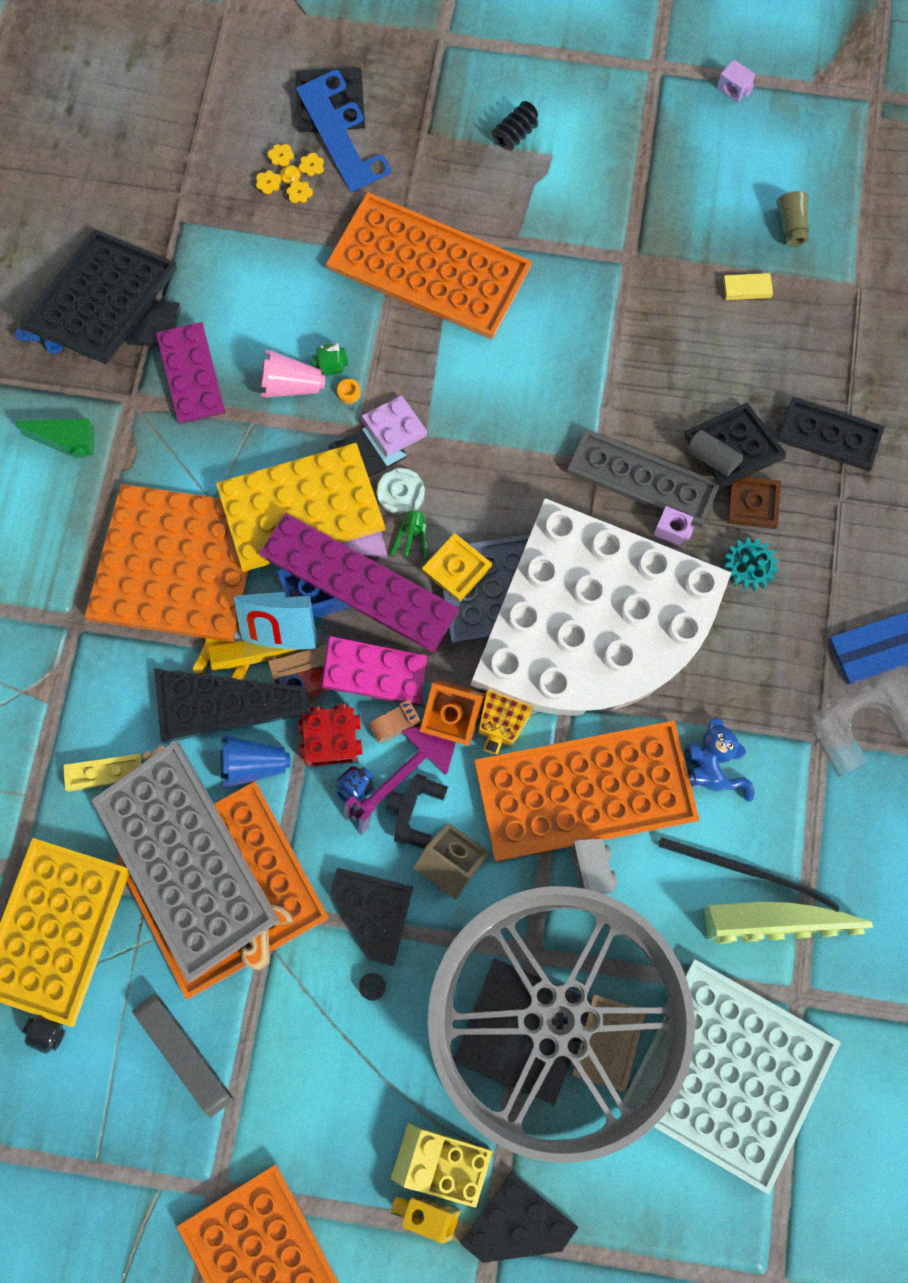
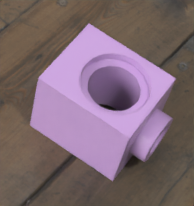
[717,60,755,103]
[653,506,694,547]

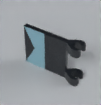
[328,427,408,478]

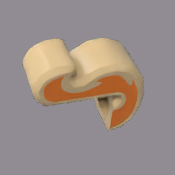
[241,905,295,970]

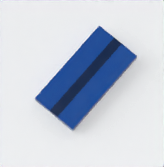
[828,611,908,685]

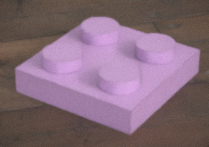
[361,395,427,457]

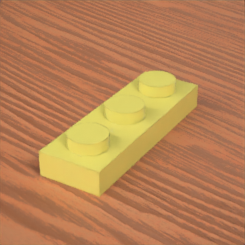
[63,753,143,792]

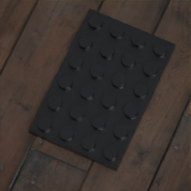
[20,229,177,365]

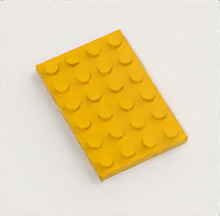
[216,443,385,572]
[0,838,130,1027]

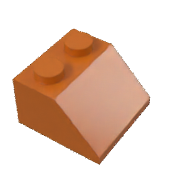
[420,679,486,746]

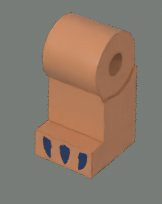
[369,700,420,743]

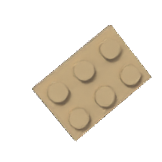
[572,994,645,1092]

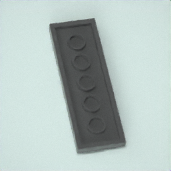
[567,429,719,528]

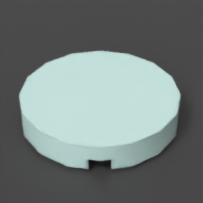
[376,468,425,516]

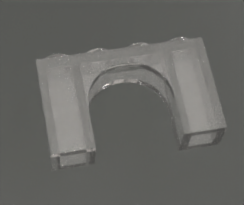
[807,674,908,777]

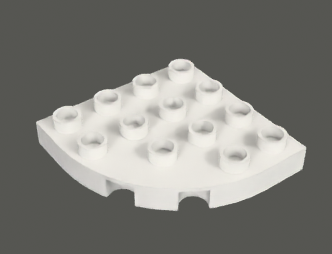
[470,499,731,716]

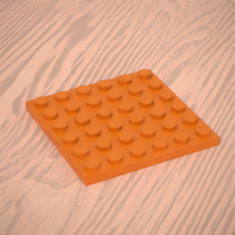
[85,484,250,643]
[115,781,330,1000]

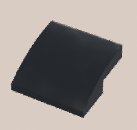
[126,301,181,347]

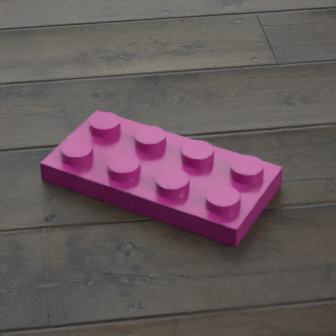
[320,636,427,706]

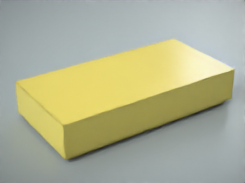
[723,273,773,300]

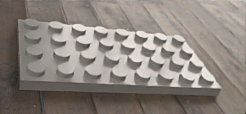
[91,741,280,982]

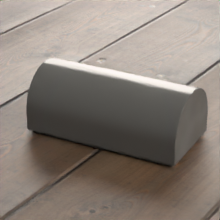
[688,430,743,477]

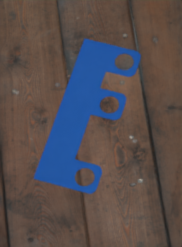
[296,70,391,193]

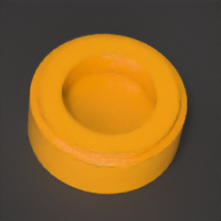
[336,379,361,404]

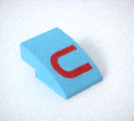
[234,592,316,649]

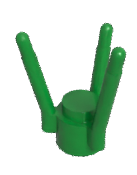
[390,511,428,566]

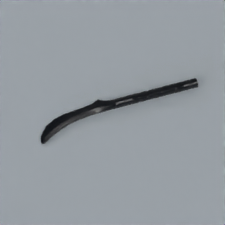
[658,837,839,912]

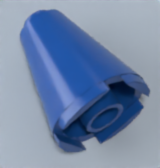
[220,736,290,788]

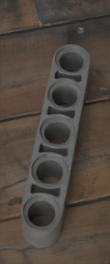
[132,992,234,1118]

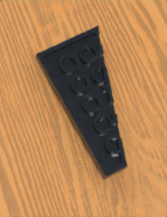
[154,668,311,743]

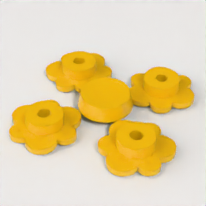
[256,144,324,203]

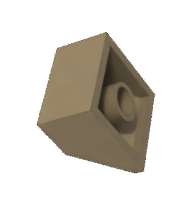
[413,823,490,900]

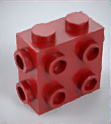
[298,704,363,767]

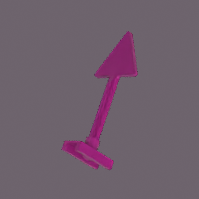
[343,726,456,835]

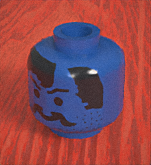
[335,766,374,803]

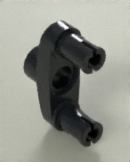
[385,773,448,849]

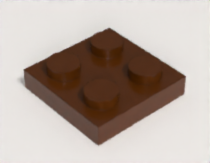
[727,477,781,529]

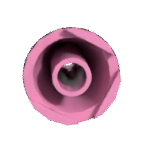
[260,349,325,398]

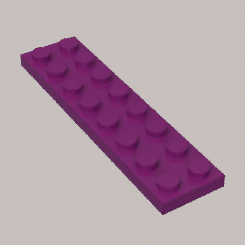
[259,513,459,653]

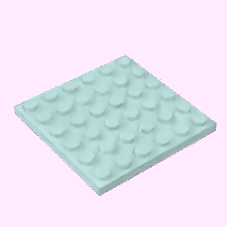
[621,959,841,1195]

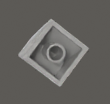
[570,839,617,895]

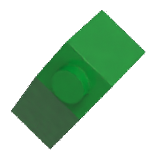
[16,419,95,458]

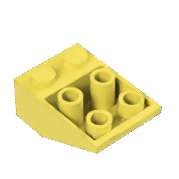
[391,1123,493,1208]

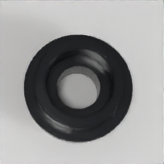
[359,973,386,1001]

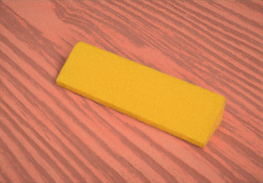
[208,641,309,672]

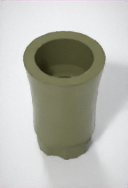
[776,191,809,247]

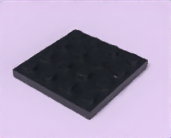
[454,958,592,1105]

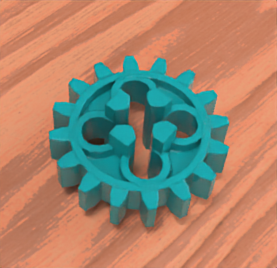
[723,537,779,592]

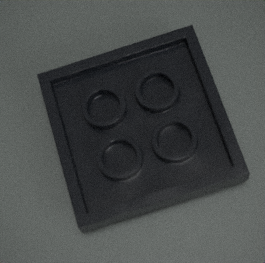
[296,67,365,133]
[684,403,786,488]

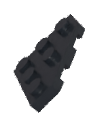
[330,868,414,966]
[460,1172,579,1263]

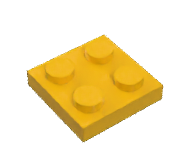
[422,533,492,602]

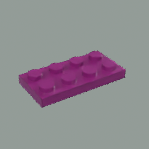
[156,322,226,424]

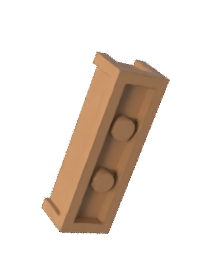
[268,644,327,684]

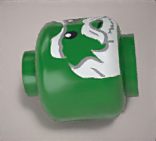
[312,342,348,376]

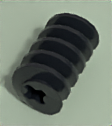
[491,101,538,151]

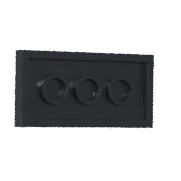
[777,396,885,472]

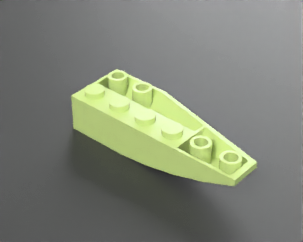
[704,902,873,944]

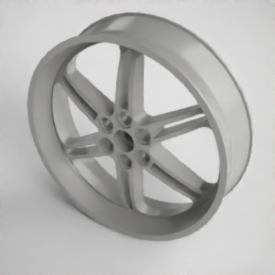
[428,886,695,1163]

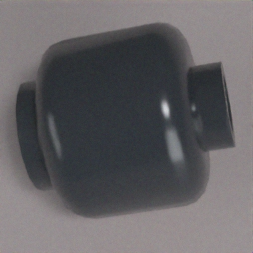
[22,1015,66,1054]

